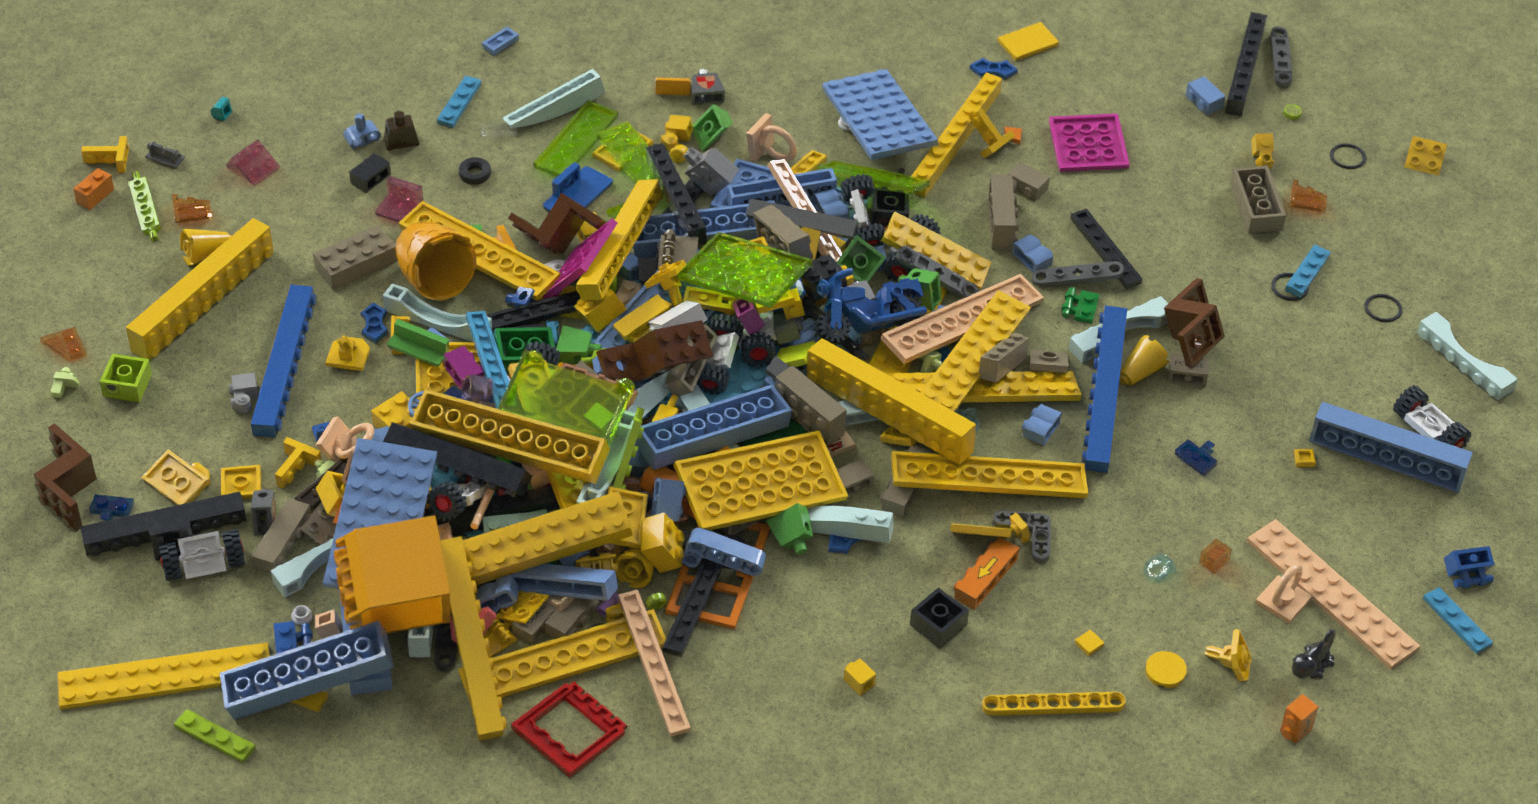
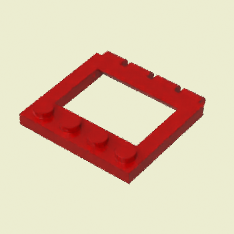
[511,682,628,778]

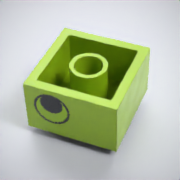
[99,354,152,403]

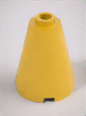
[180,229,231,266]
[1119,335,1170,386]
[615,547,654,588]

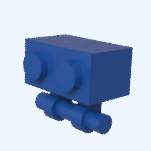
[1444,546,1495,588]
[274,621,313,654]

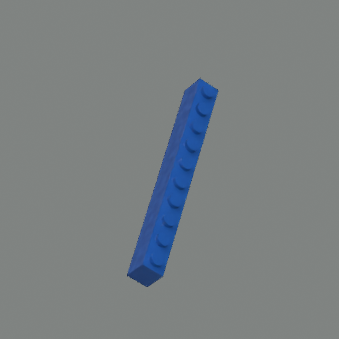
[251,285,317,438]
[1081,305,1128,473]

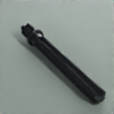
[801,296,870,363]

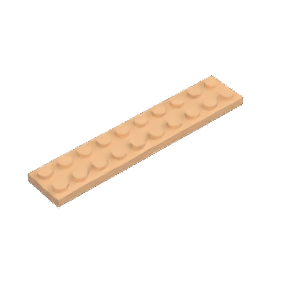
[881,274,1044,364]
[1247,519,1420,670]

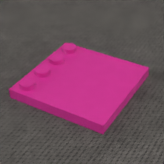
[1048,113,1130,172]
[543,218,618,299]

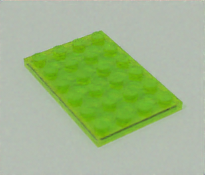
[677,232,812,308]

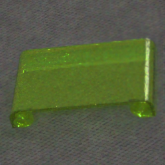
[498,350,635,447]

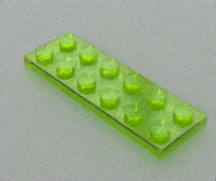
[533,100,618,177]
[597,121,664,198]
[818,160,930,194]

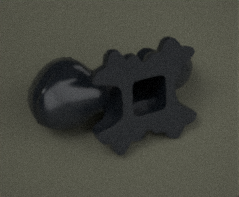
[1292,629,1336,679]

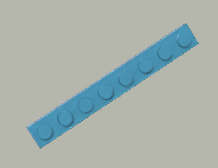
[466,311,517,413]

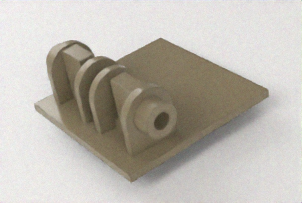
[658,229,698,269]
[300,502,337,545]

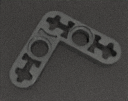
[993,511,1051,564]

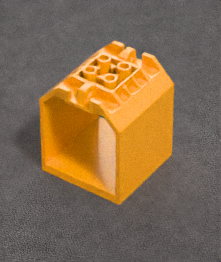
[334,516,451,633]

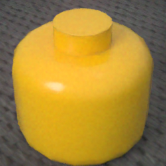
[670,144,688,164]

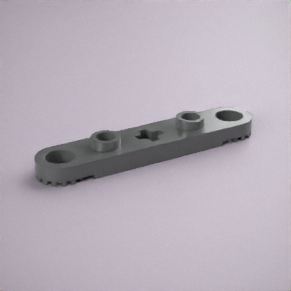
[1270,26,1293,88]
[896,246,979,298]
[1032,261,1124,287]

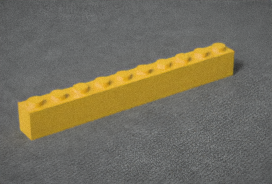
[909,73,1002,197]
[576,179,663,300]
[440,537,507,741]

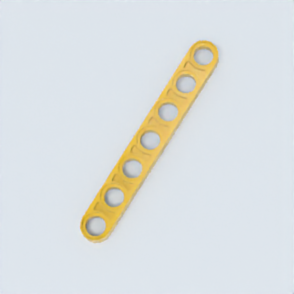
[982,692,1126,716]

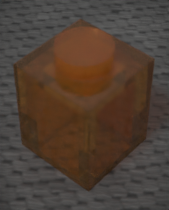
[1199,538,1232,574]

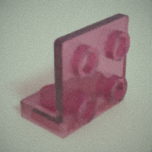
[226,139,280,185]
[375,176,424,222]

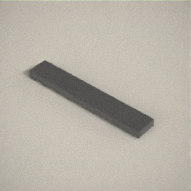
[746,198,857,240]

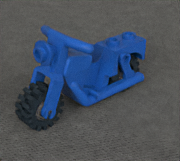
[813,268,927,346]

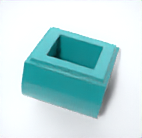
[210,97,232,121]

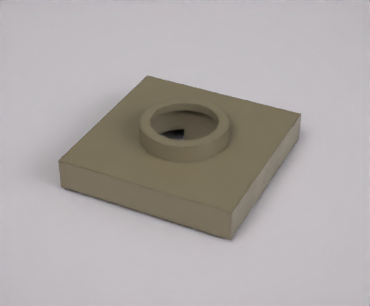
[1029,350,1068,373]

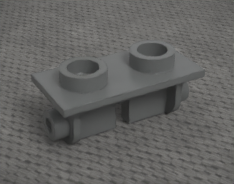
[145,142,185,169]

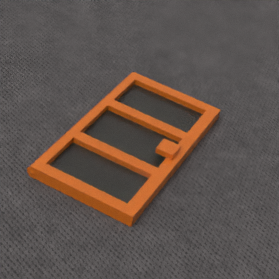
[665,522,771,630]

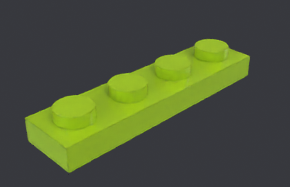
[174,709,256,763]

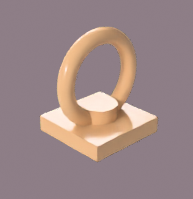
[746,113,797,162]
[316,416,375,462]
[1255,563,1312,624]

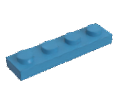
[437,76,482,128]
[1285,244,1331,298]
[1423,587,1493,654]

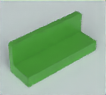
[387,319,449,367]

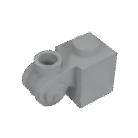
[229,372,258,414]

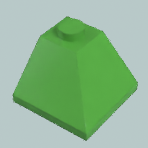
[692,104,733,151]
[837,235,886,282]

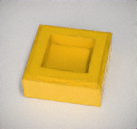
[1293,449,1316,467]
[1075,630,1104,656]

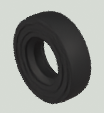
[459,157,491,185]

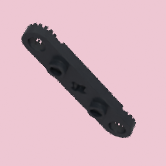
[435,611,457,672]

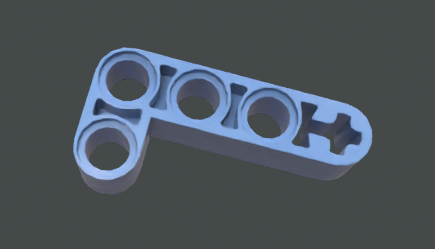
[682,528,766,576]

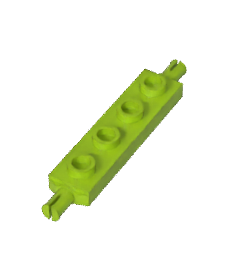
[128,171,161,242]
[613,407,645,490]

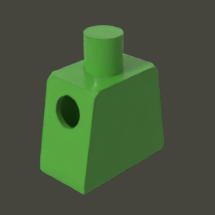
[898,268,942,311]
[556,326,602,365]
[767,503,813,555]

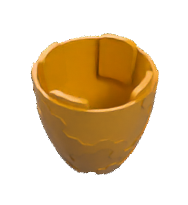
[395,222,476,301]

